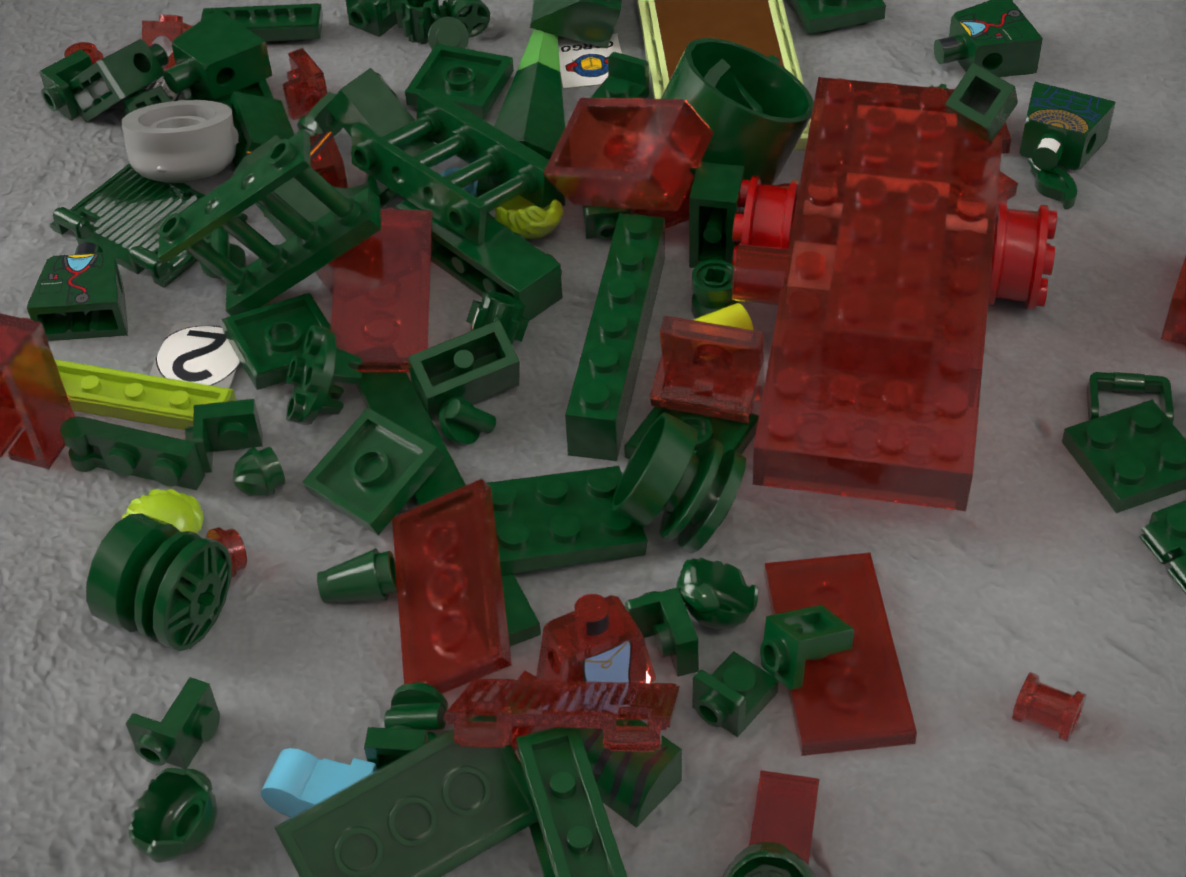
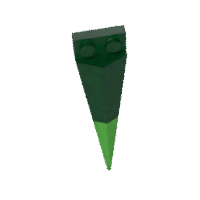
[476,29,569,206]

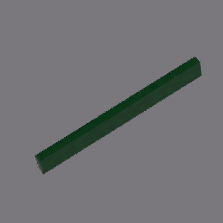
[353,344,541,654]

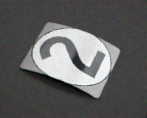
[149,322,240,389]

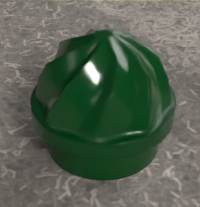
[233,447,285,497]

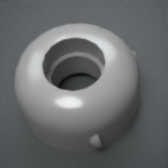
[122,100,238,183]

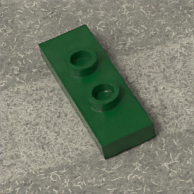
[201,3,323,42]

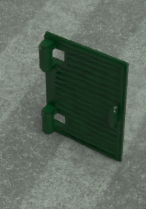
[50,163,248,288]

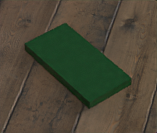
[274,708,538,877]

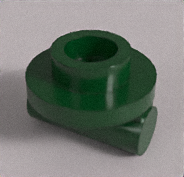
[200,228,246,279]
[439,397,496,446]
[384,682,448,731]

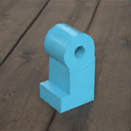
[261,748,377,817]

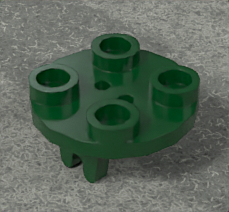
[286,325,362,425]

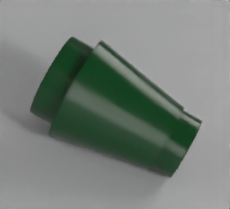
[317,548,400,603]

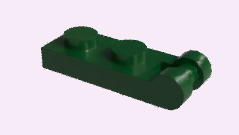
[60,416,205,491]

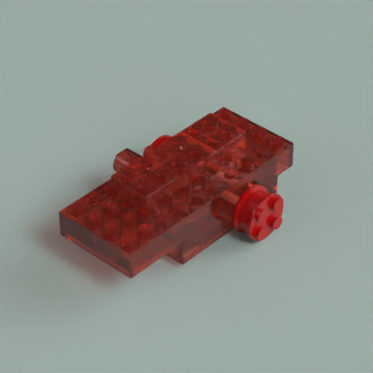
[732,77,1057,512]

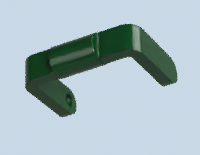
[1087,372,1174,423]

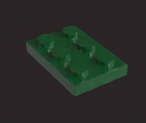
[468,466,648,577]

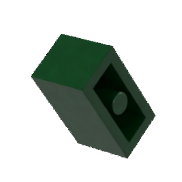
[689,162,744,268]
[408,320,520,421]

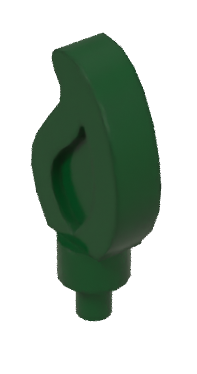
[1028,157,1077,210]

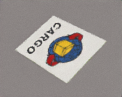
[558,33,622,88]

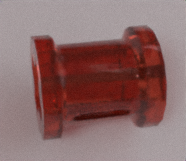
[1012,672,1087,742]

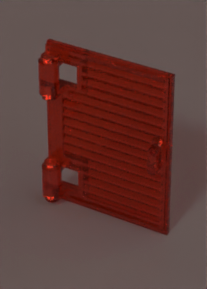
[444,678,680,752]

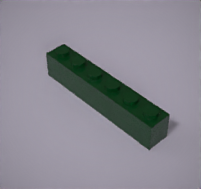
[565,213,665,461]

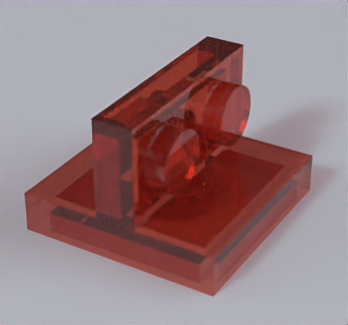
[650,315,765,423]

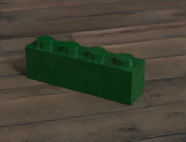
[396,199,563,321]

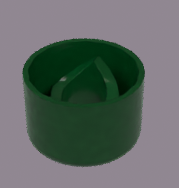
[651,38,815,185]

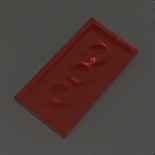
[331,209,432,372]
[392,479,512,694]
[764,552,917,756]

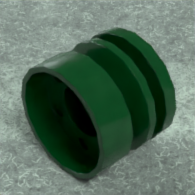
[611,412,746,554]
[86,513,232,651]

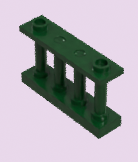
[351,88,558,245]
[158,129,382,316]
[516,722,627,877]

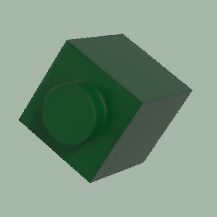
[945,62,1018,144]

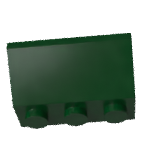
[529,0,622,48]

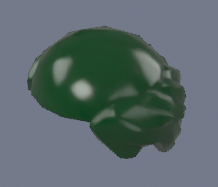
[676,557,758,630]
[128,768,218,863]

